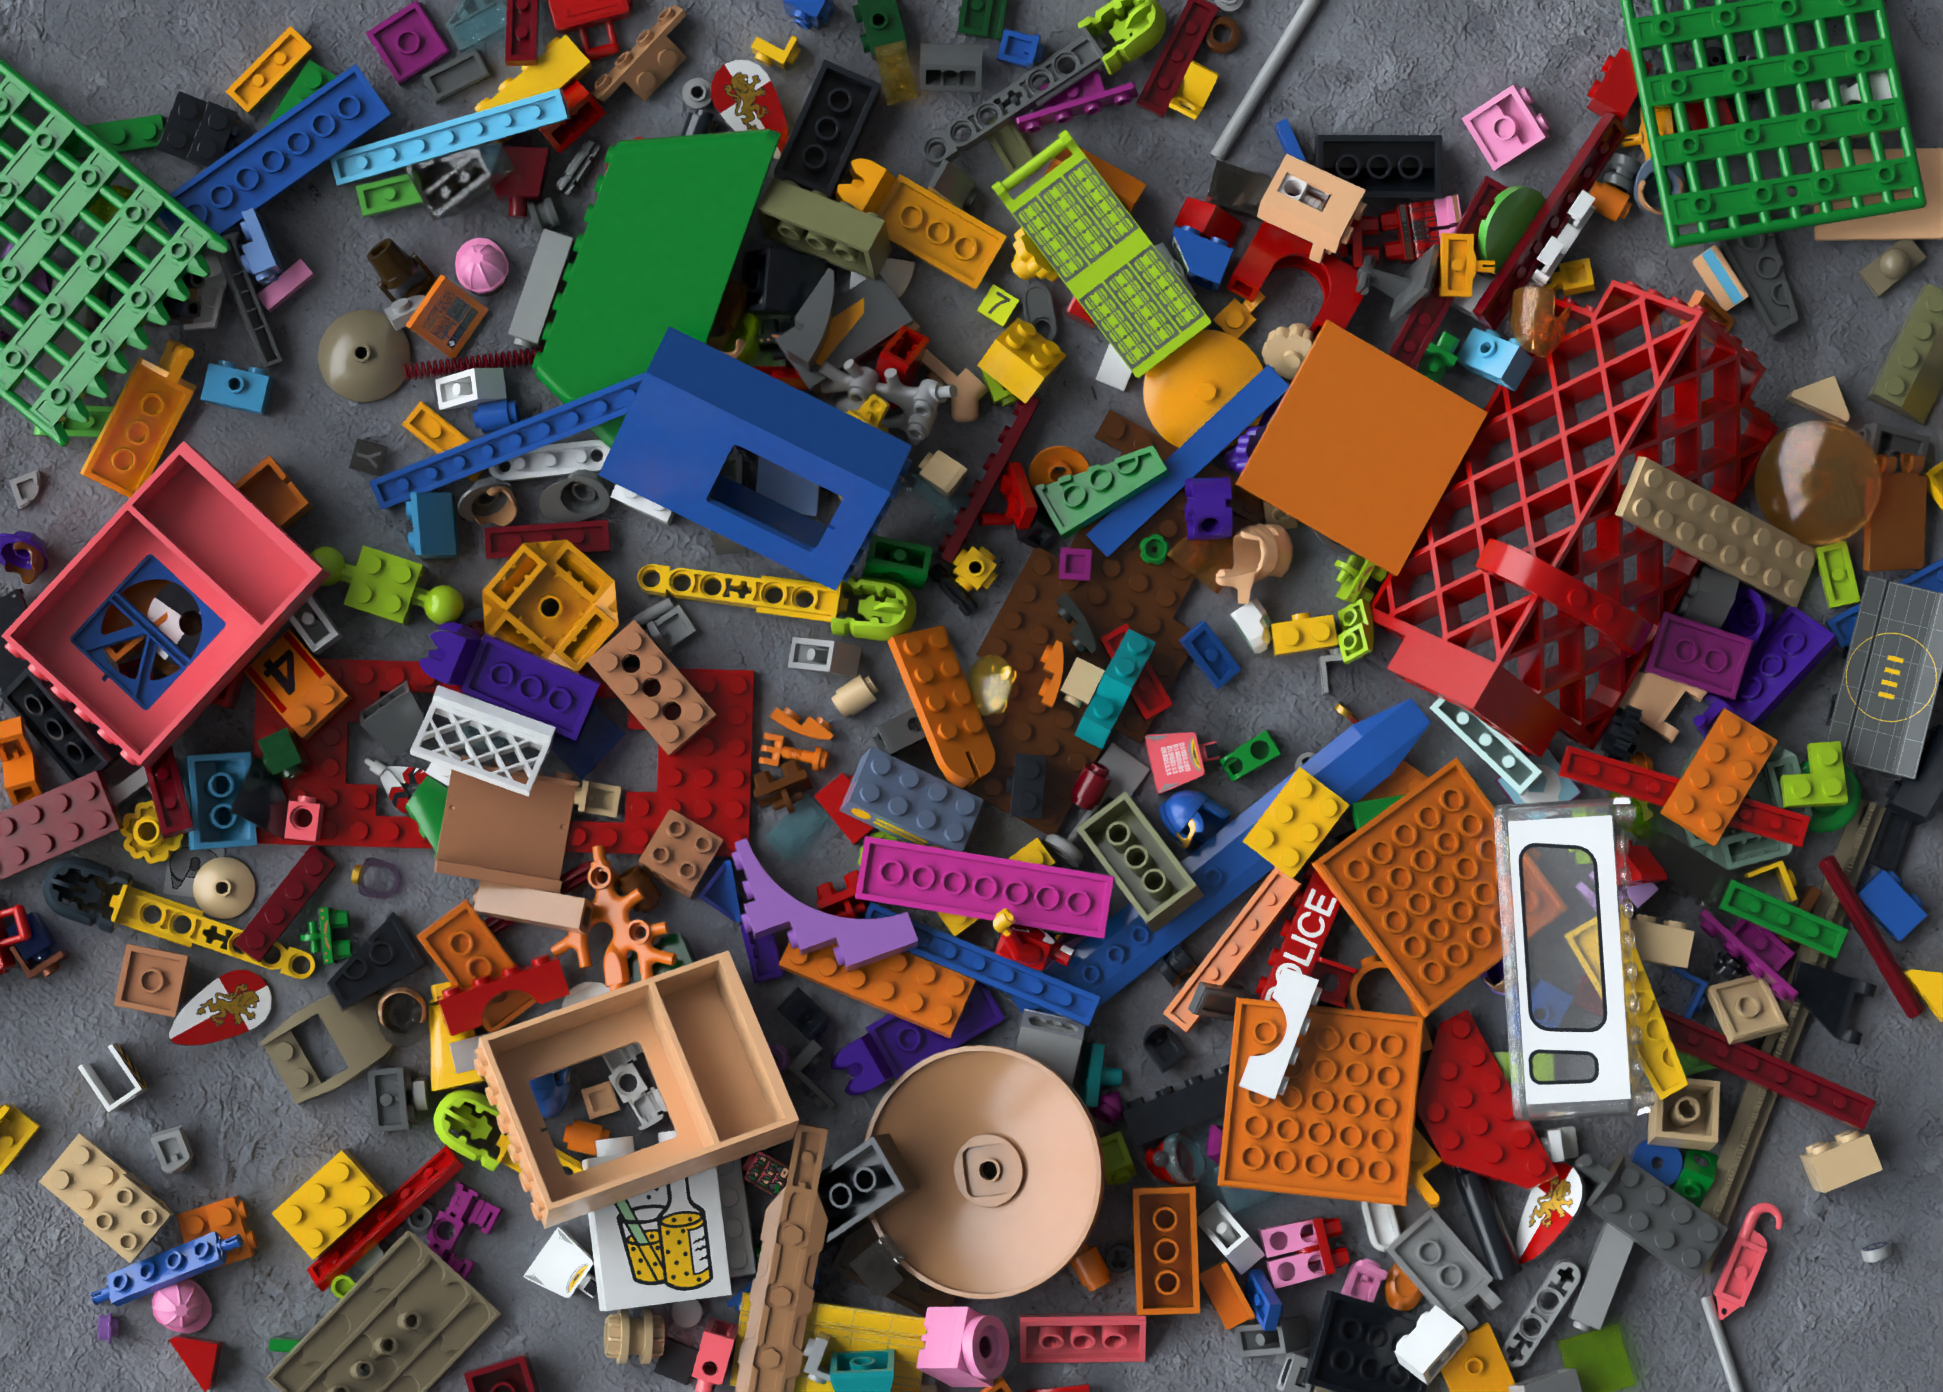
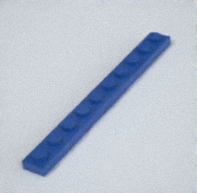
[369,372,646,510]

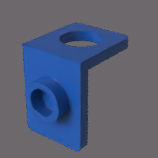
[1670,967,1708,1020]

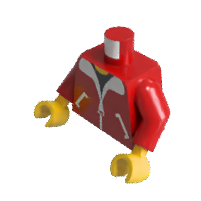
[993,908,1075,971]

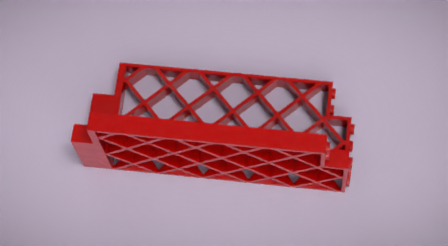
[1370,280,1779,758]

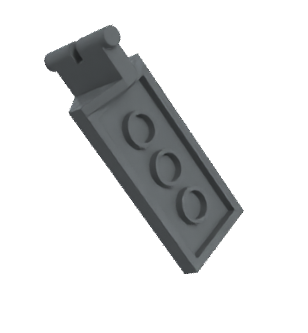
[1569,1153,1728,1282]

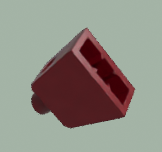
[489,146,551,219]

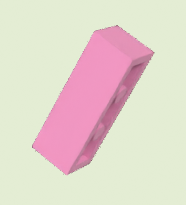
[256,259,315,313]

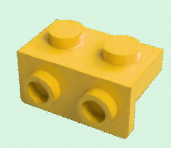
[0,1103,41,1176]

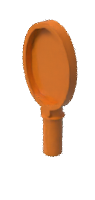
[1384,1263,1423,1312]

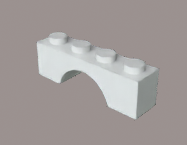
[1239,967,1322,1099]

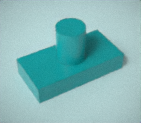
[1078,1042,1122,1107]

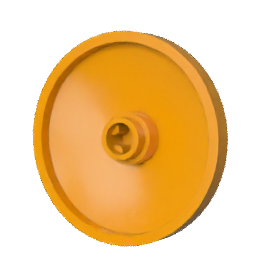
[1143,330,1264,451]

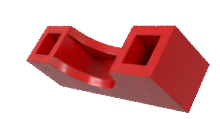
[436,954,570,1036]

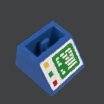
[1171,225,1233,293]

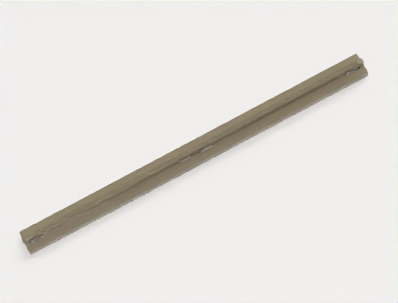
[1699,798,1886,1275]

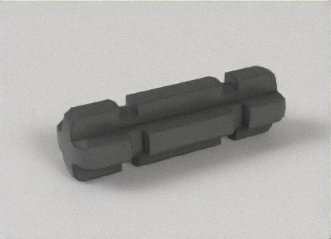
[555,139,601,196]

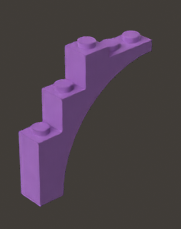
[731,838,918,972]

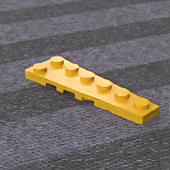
[1564,904,1689,1100]

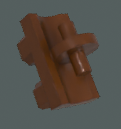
[753,759,813,815]

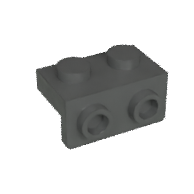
[368,1066,417,1133]

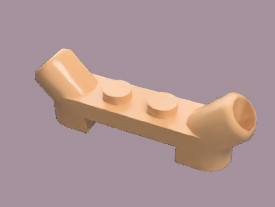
[878,320,989,422]

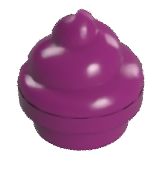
[1092,1092,1124,1125]

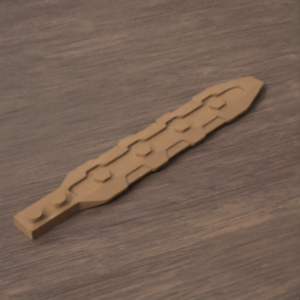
[735,1122,829,1392]

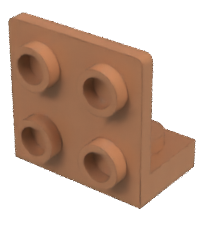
[638,809,723,900]

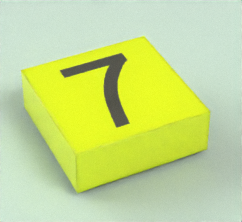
[977,284,1019,327]

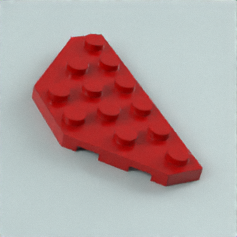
[1416,1009,1558,1190]

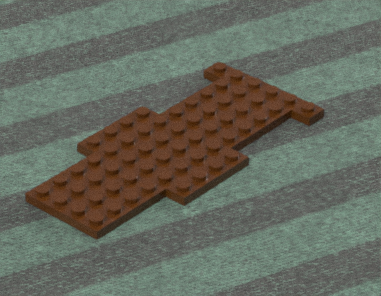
[944,410,1264,835]

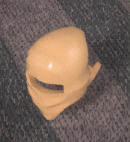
[1216,523,1293,604]

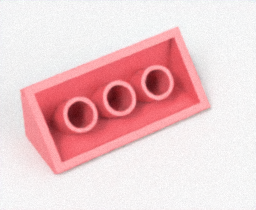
[1020,1313,1146,1363]

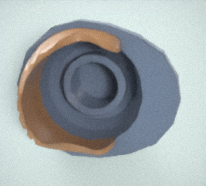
[1634,157,1686,217]

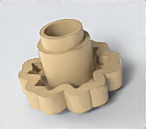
[1262,323,1315,380]

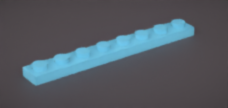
[330,88,571,186]

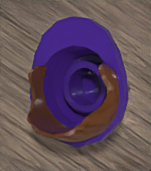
[0,530,49,584]

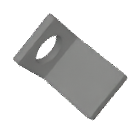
[1318,648,1363,695]

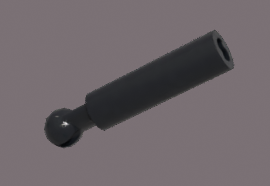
[1454,1167,1523,1281]

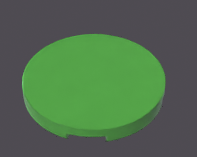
[1478,185,1546,275]

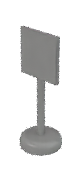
[1043,742,1150,867]

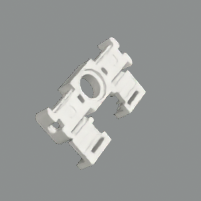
[1530,190,1596,288]
[602,1043,667,1130]

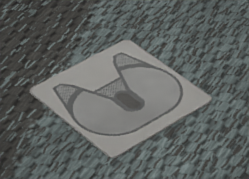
[163,840,225,898]

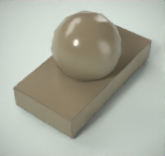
[1857,240,1927,297]

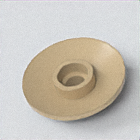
[193,857,256,919]

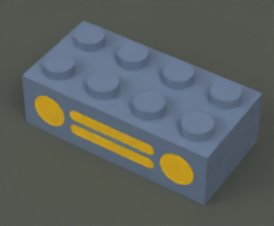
[839,746,984,852]

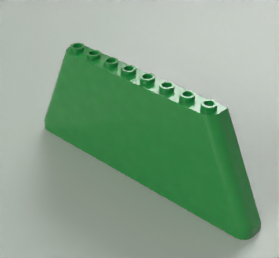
[532,129,782,449]

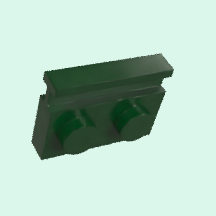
[957,0,1008,41]

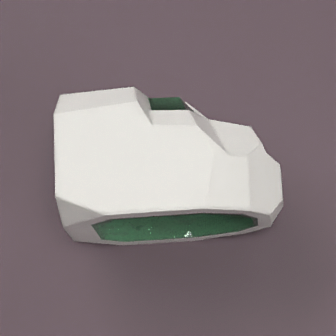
[1230,598,1272,654]

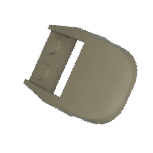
[261,993,398,1105]

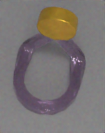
[351,857,402,899]

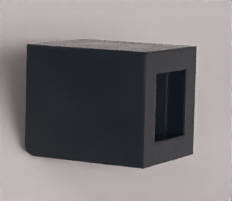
[1014,495,1060,549]

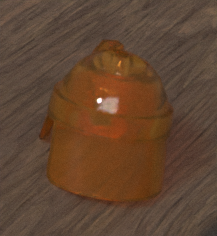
[1510,287,1571,358]

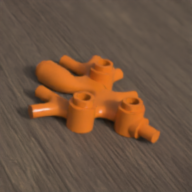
[550,845,677,991]

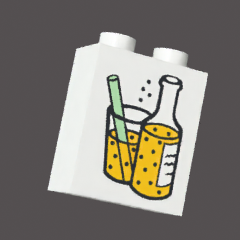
[582,1131,732,1311]

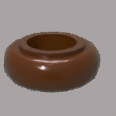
[1204,16,1241,54]

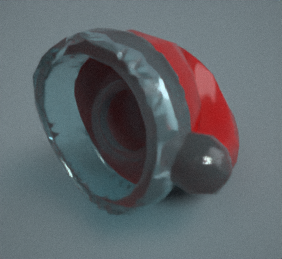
[1145,1132,1207,1185]

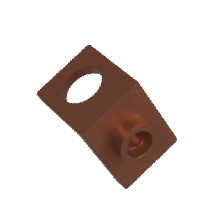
[9,945,71,979]

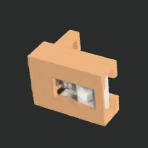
[1257,154,1367,264]

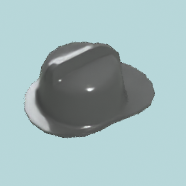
[539,469,610,523]

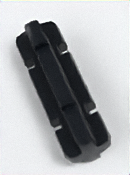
[928,563,978,616]

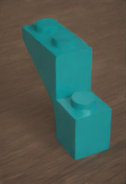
[1075,629,1156,749]

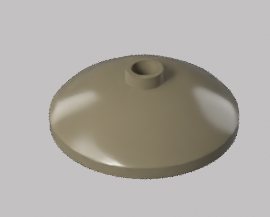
[318,310,411,403]

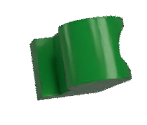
[1219,730,1282,782]

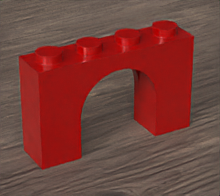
[1226,221,1364,338]

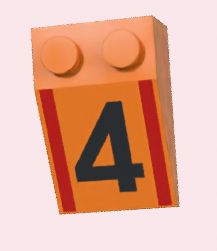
[243,629,353,740]

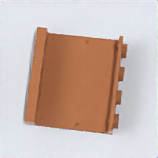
[433,755,579,893]

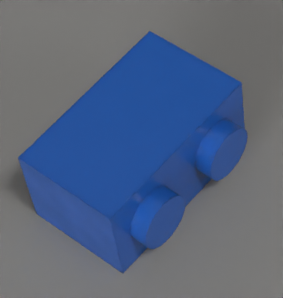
[1856,870,1927,941]

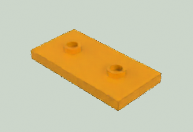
[1441,1322,1515,1392]

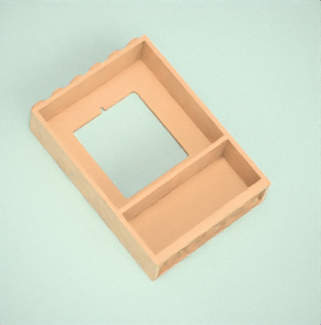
[474,950,799,1229]

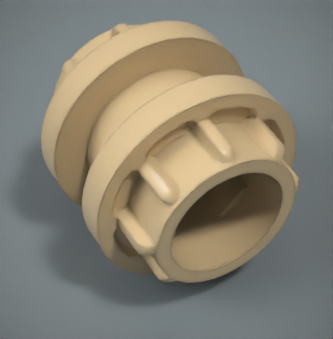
[604,1309,665,1364]

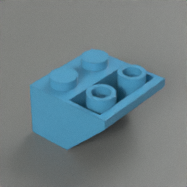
[406,492,460,560]

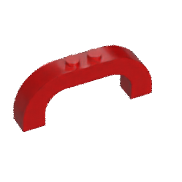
[1475,538,1653,655]

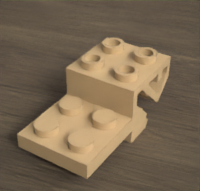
[39,1133,174,1264]

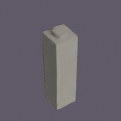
[508,229,575,350]
[1567,1221,1634,1333]

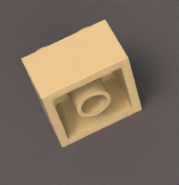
[1626,914,1695,968]
[1648,1078,1720,1151]
[1799,1129,1883,1193]

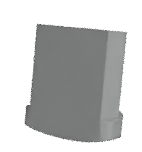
[647,605,697,655]

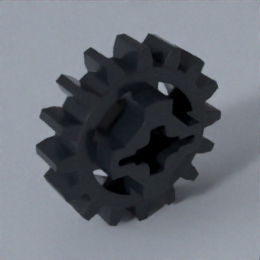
[1600,705,1643,762]

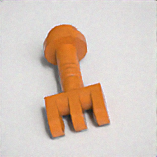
[758,732,830,772]

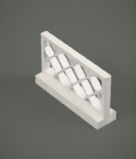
[410,685,556,797]

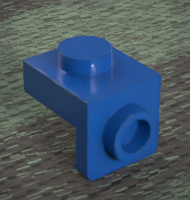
[997,29,1045,69]

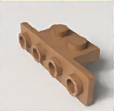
[590,5,687,103]

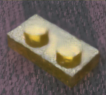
[874,40,917,105]

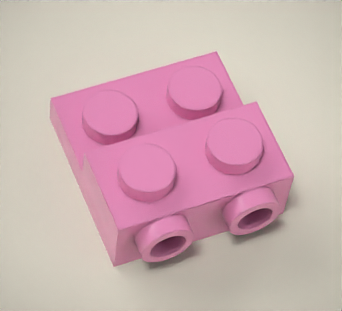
[1462,84,1551,171]

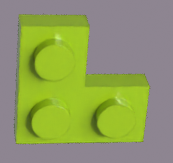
[1780,741,1848,809]

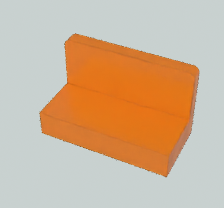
[1199,1260,1256,1331]

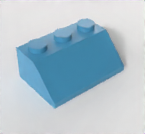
[183,752,257,851]

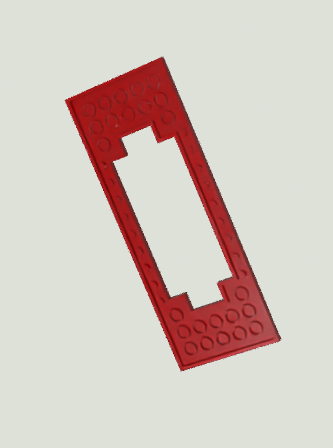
[253,657,755,857]

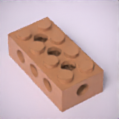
[587,620,718,757]

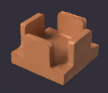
[114,944,191,1018]

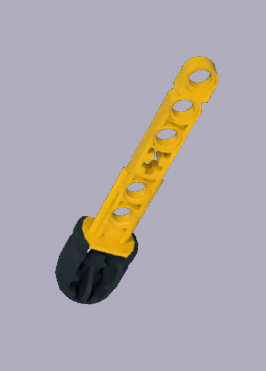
[43,857,316,979]

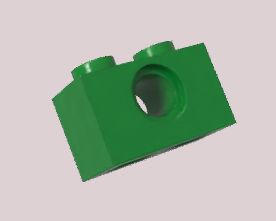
[862,535,933,590]

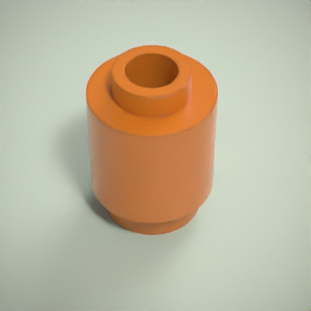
[1589,181,1633,222]
[563,1119,611,1156]
[1070,1243,1111,1292]

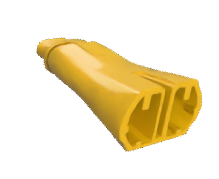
[429,982,486,1092]

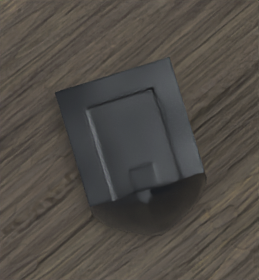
[1143,1024,1188,1074]

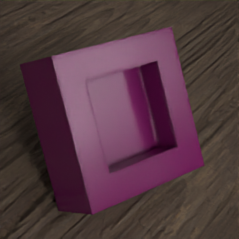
[1059,547,1092,582]

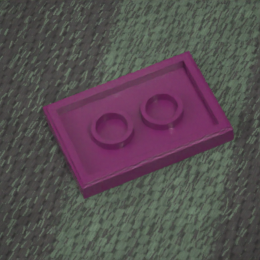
[1644,611,1754,700]

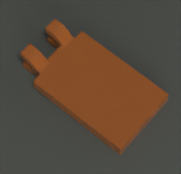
[1863,453,1927,572]

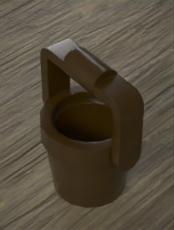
[367,238,435,303]

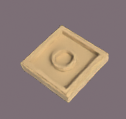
[1705,975,1789,1045]

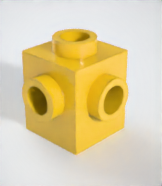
[953,546,998,592]

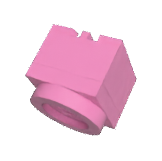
[916,1307,1009,1387]

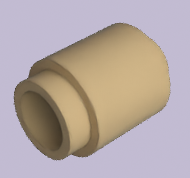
[831,674,879,718]

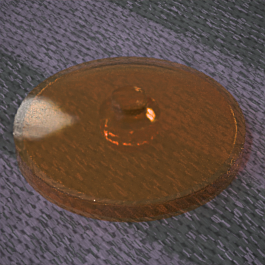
[1755,420,1882,545]

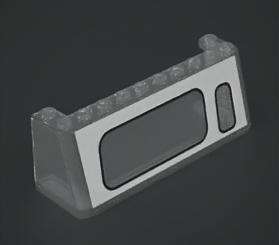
[1494,797,1655,1121]

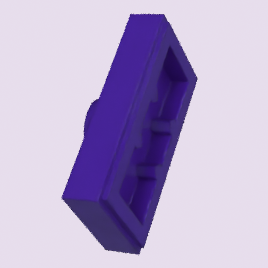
[740,922,785,984]

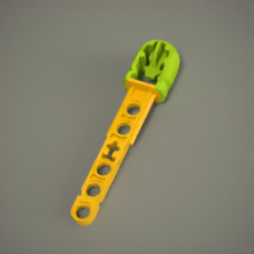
[637,564,917,641]
[433,1089,583,1174]

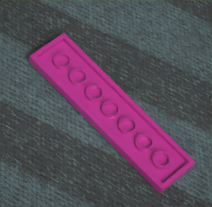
[855,836,1114,939]

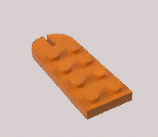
[887,625,995,788]

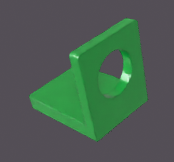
[1672,1149,1718,1208]

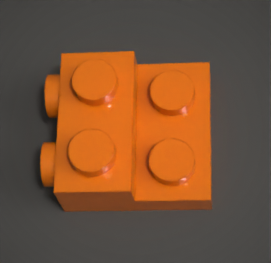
[176,1195,258,1270]

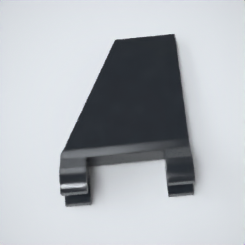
[1791,961,1877,1045]

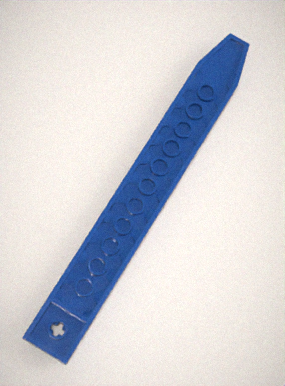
[1011,698,1431,1017]

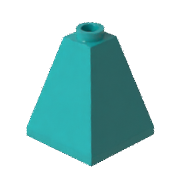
[830,1349,895,1392]

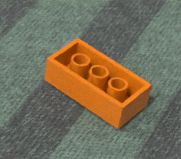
[1131,1185,1200,1315]

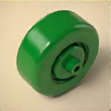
[1799,760,1861,833]

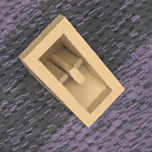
[1786,375,1850,425]

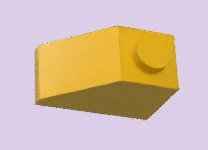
[1903,969,1943,1022]

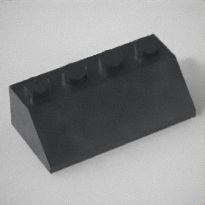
[1315,135,1442,198]
[0,668,123,781]

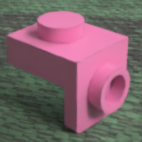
[1341,1259,1388,1303]

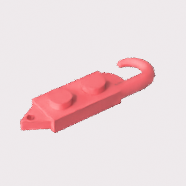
[1713,1202,1783,1320]

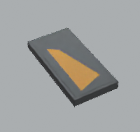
[775,273,914,391]

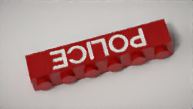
[1254,857,1341,1001]

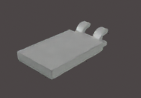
[1383,1208,1502,1331]

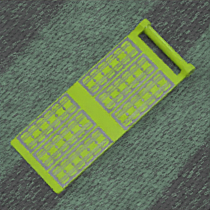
[991,129,1211,378]

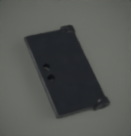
[0,588,31,693]

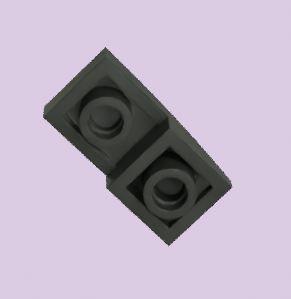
[1056,592,1097,655]

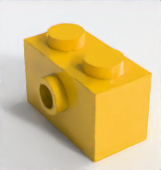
[1269,612,1338,657]

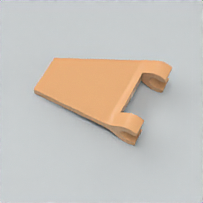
[1618,672,1707,744]

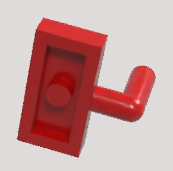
[978,462,1038,529]

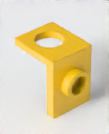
[1168,61,1219,120]
[1743,860,1798,902]

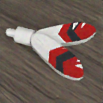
[364,758,431,813]

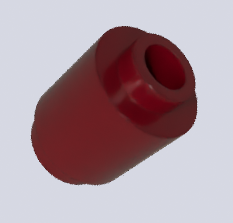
[1071,762,1113,811]

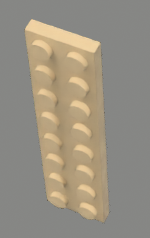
[1615,456,1817,608]

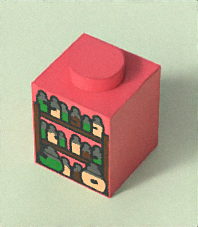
[742,1150,790,1196]

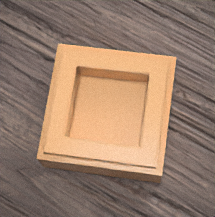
[581,1081,621,1120]

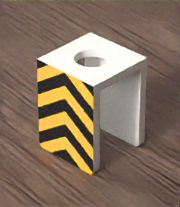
[78,1043,149,1112]

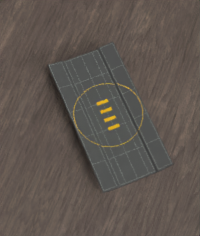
[1826,575,1943,780]

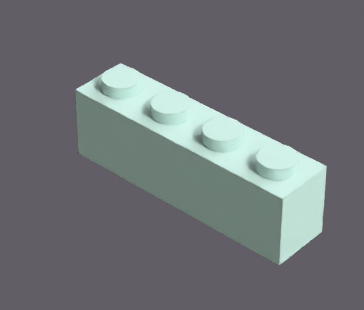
[1430,698,1544,796]

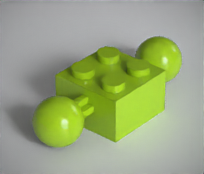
[310,545,464,626]

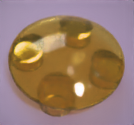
[965,655,1016,716]

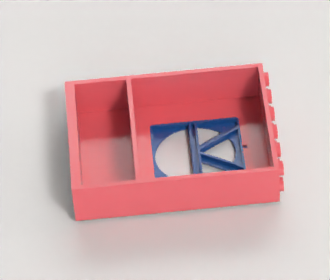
[2,441,331,767]

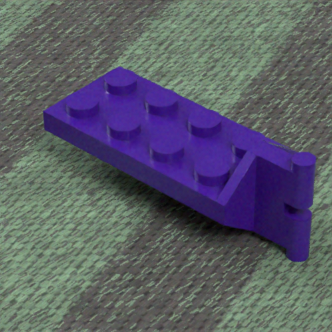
[1693,606,1838,739]

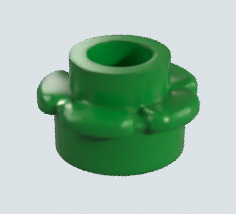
[1139,534,1170,565]

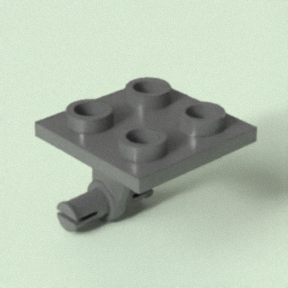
[1356,244,1440,322]

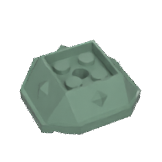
[1678,745,1813,870]

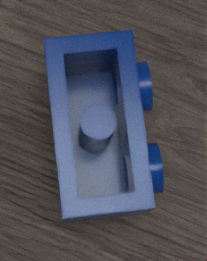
[783,0,835,30]

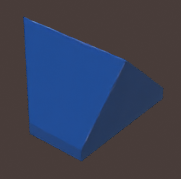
[698,860,742,923]

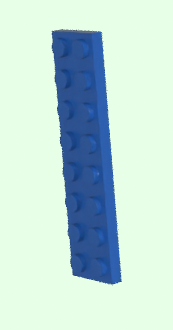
[159,64,393,236]

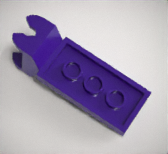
[420,622,601,741]
[831,981,1005,1095]

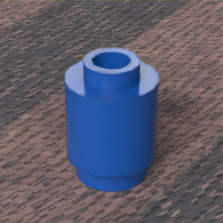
[473,398,521,434]

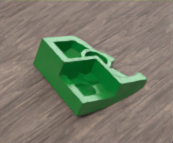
[405,775,448,859]

